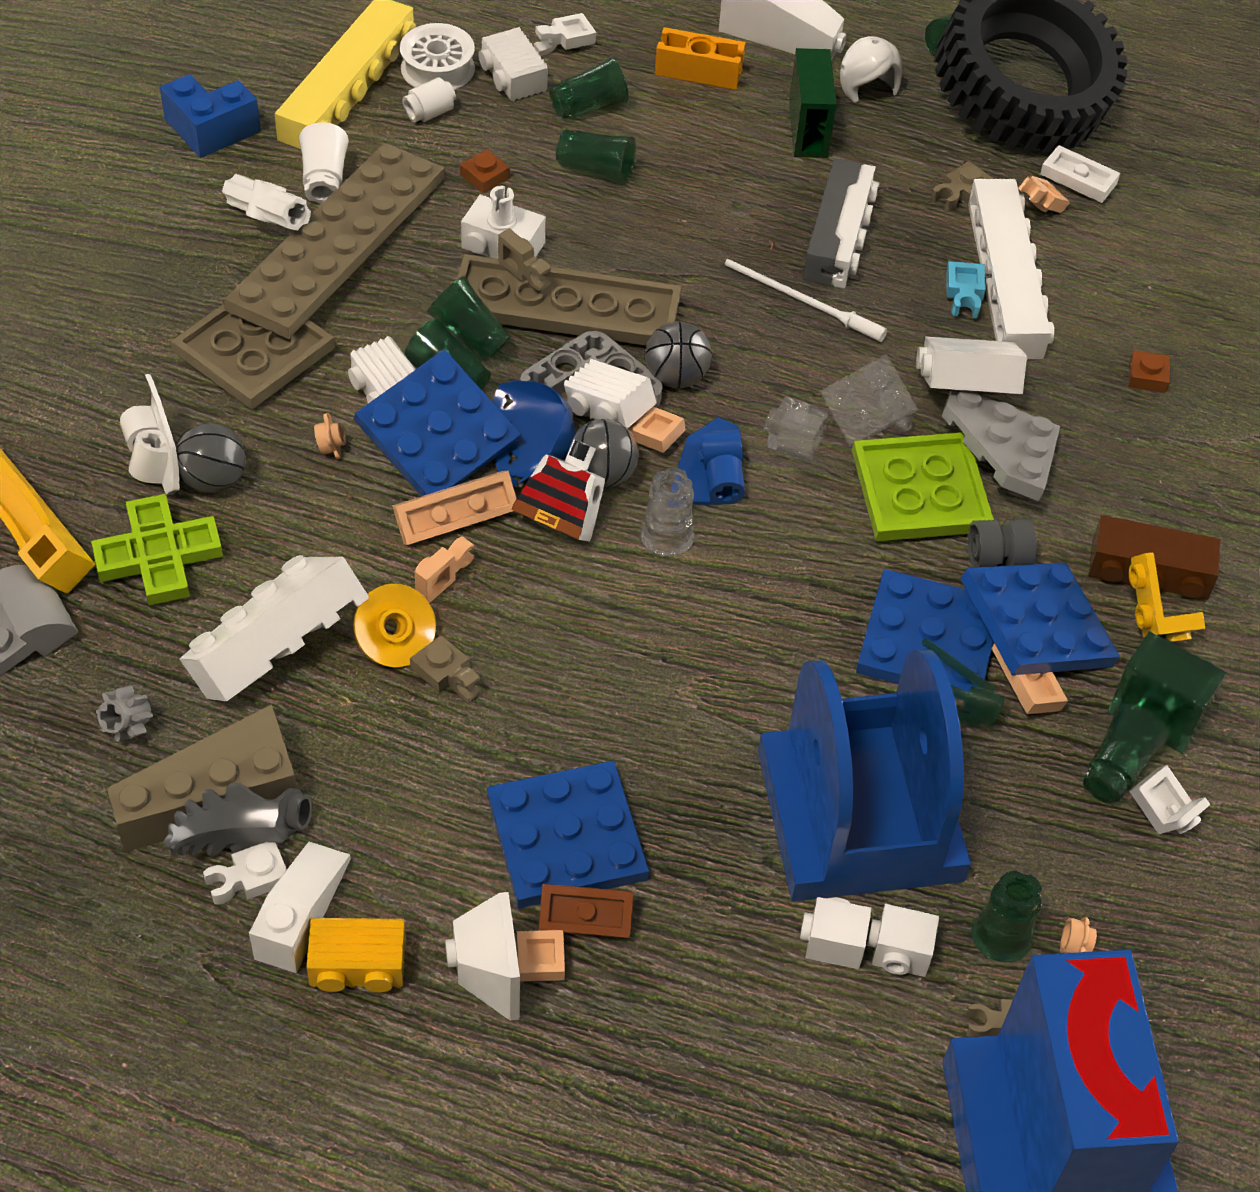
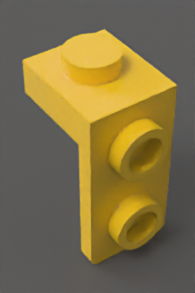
[1129,552,1205,643]

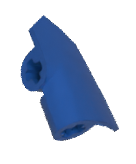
[668,417,745,505]

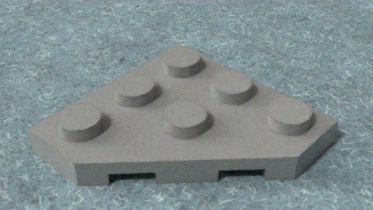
[942,389,1060,501]

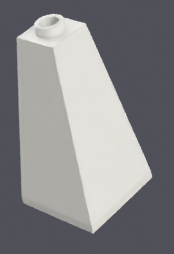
[719,0,847,60]

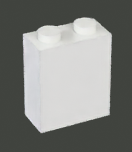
[916,336,1027,394]

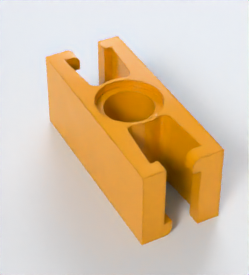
[655,27,746,90]

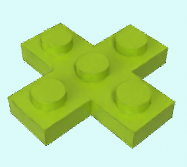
[91,494,223,605]

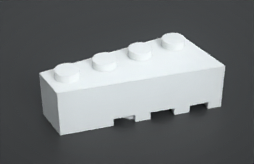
[179,555,369,701]

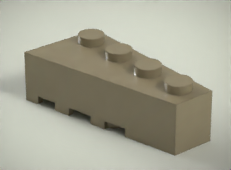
[107,704,297,852]

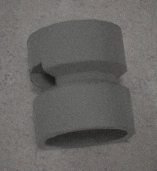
[968,518,1037,568]

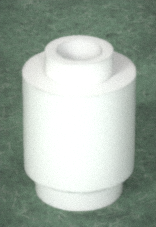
[402,77,456,123]

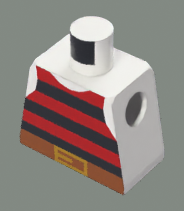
[511,440,605,542]

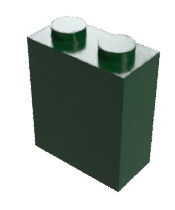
[789,48,836,158]

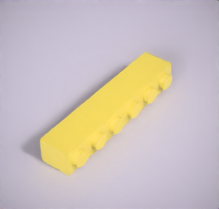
[275,0,416,149]

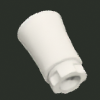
[299,122,349,205]

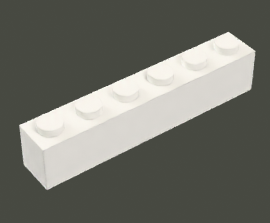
[968,179,1054,359]

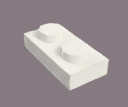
[1040,145,1120,203]

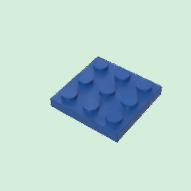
[353,349,521,496]
[961,563,1120,675]
[856,569,993,704]
[487,761,649,909]

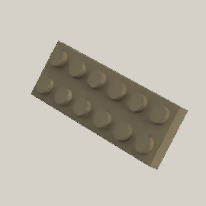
[449,254,681,345]

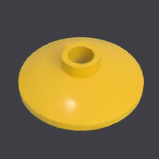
[353,583,436,668]

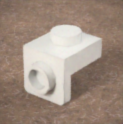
[1129,765,1210,834]

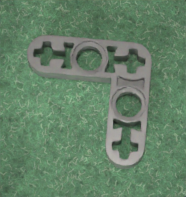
[520,331,663,408]

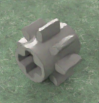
[96,685,153,742]

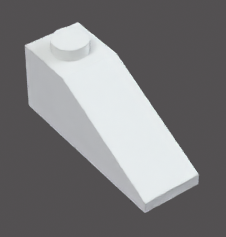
[249,842,351,973]

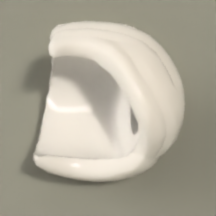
[840,36,903,103]

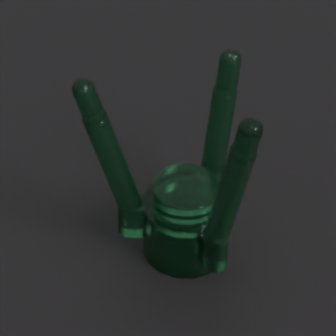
[922,638,1005,728]

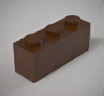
[1088,515,1221,600]

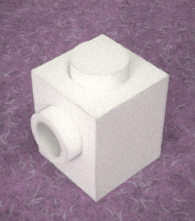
[800,897,871,969]
[866,904,939,977]

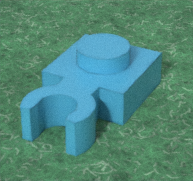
[946,261,985,318]

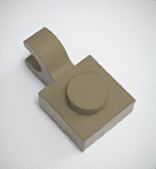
[410,635,481,703]

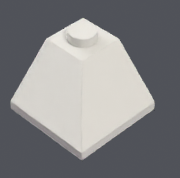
[445,892,520,1021]

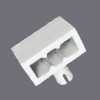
[461,186,546,259]

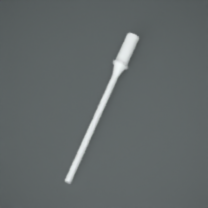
[725,259,887,342]

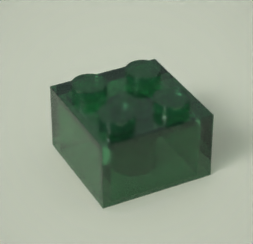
[1107,631,1227,754]

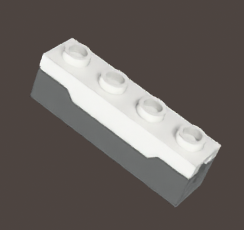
[803,158,879,288]

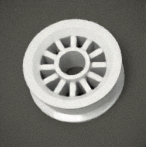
[400,23,475,90]

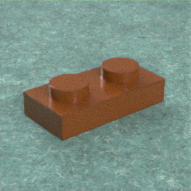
[538,884,634,938]

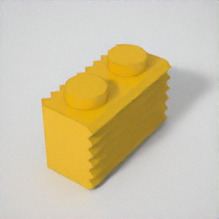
[307,918,406,993]

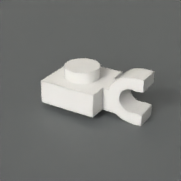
[534,13,596,56]

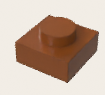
[460,149,510,193]
[1128,350,1170,393]

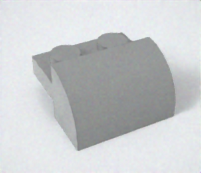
[0,565,79,675]

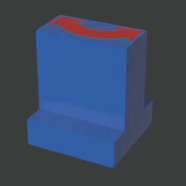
[942,949,1179,1192]

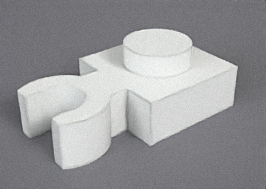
[203,842,287,904]

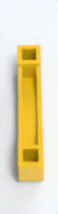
[0,448,96,594]

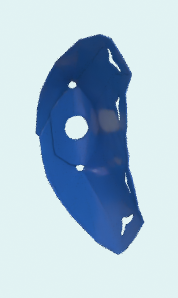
[493,380,576,487]

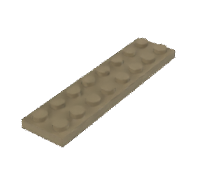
[224,142,445,339]

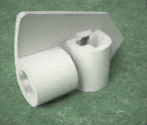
[120,374,180,495]

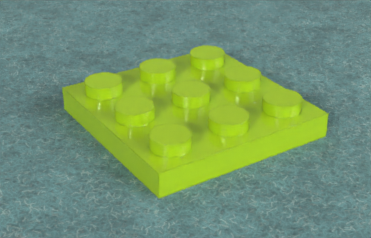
[852,432,994,542]

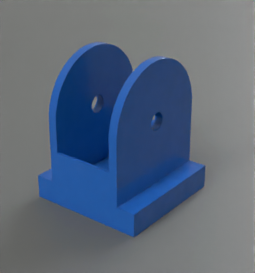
[758,649,971,902]

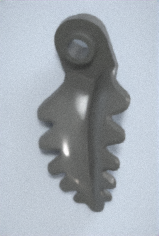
[163,783,312,856]

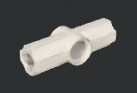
[222,174,311,231]

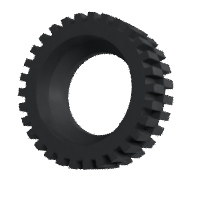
[934,0,1128,154]

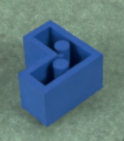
[160,74,261,158]

